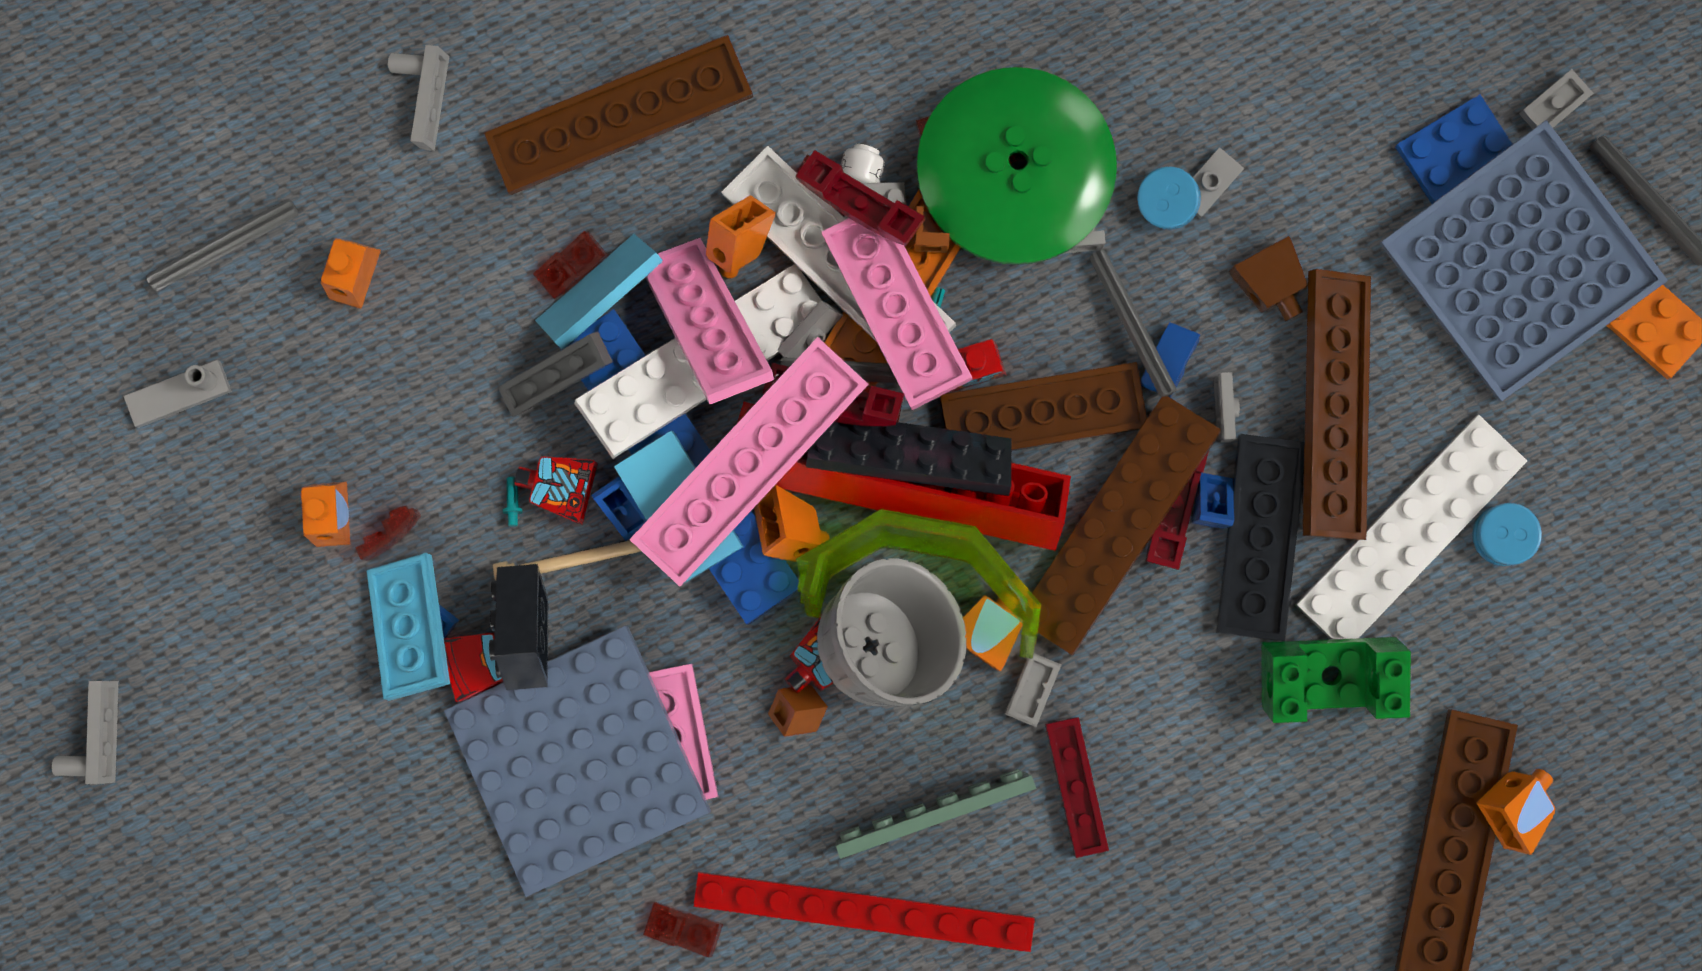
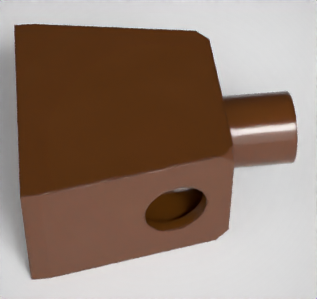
[1228,236,1308,322]

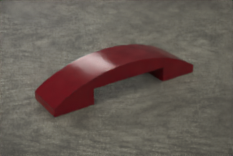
[795,150,925,246]
[763,363,904,426]
[1146,451,1209,570]

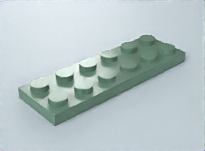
[836,769,1037,859]

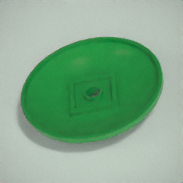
[917,67,1117,265]

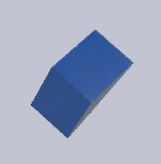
[1192,473,1234,529]
[591,476,647,541]

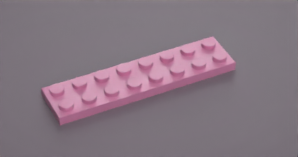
[630,337,869,586]

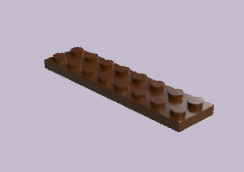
[484,35,753,195]
[1303,269,1371,540]
[1017,396,1221,656]
[1394,709,1518,971]

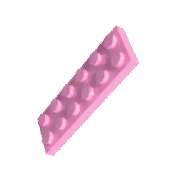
[821,218,973,410]
[645,238,774,405]

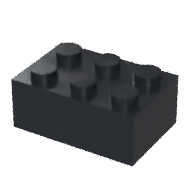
[489,564,549,690]

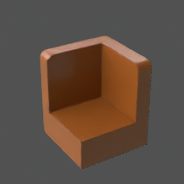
[914,206,950,253]
[768,685,828,737]

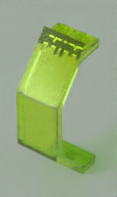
[796,509,1041,659]

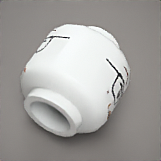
[840,144,885,183]

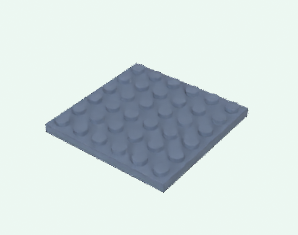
[1380,120,1668,401]
[444,626,711,897]

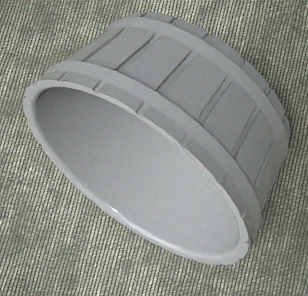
[817,558,967,706]

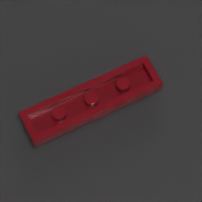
[1045,717,1109,858]

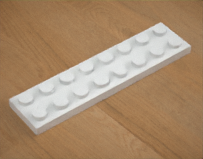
[721,146,956,342]
[574,264,822,459]
[1295,415,1527,640]

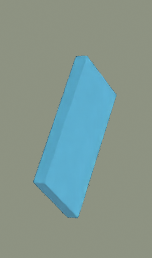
[535,234,663,350]
[614,430,744,583]
[366,553,450,701]

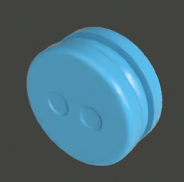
[1137,167,1201,230]
[1472,503,1542,566]

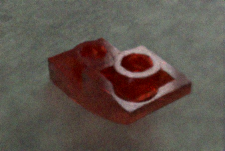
[533,231,609,299]
[355,505,421,561]
[643,902,723,958]

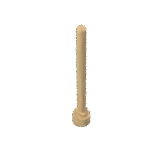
[493,541,642,581]

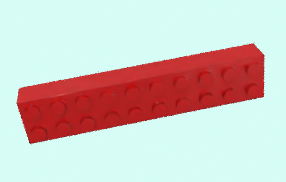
[737,401,1071,551]

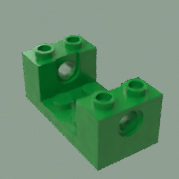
[1261,637,1411,723]

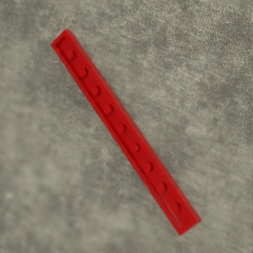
[693,872,1035,952]

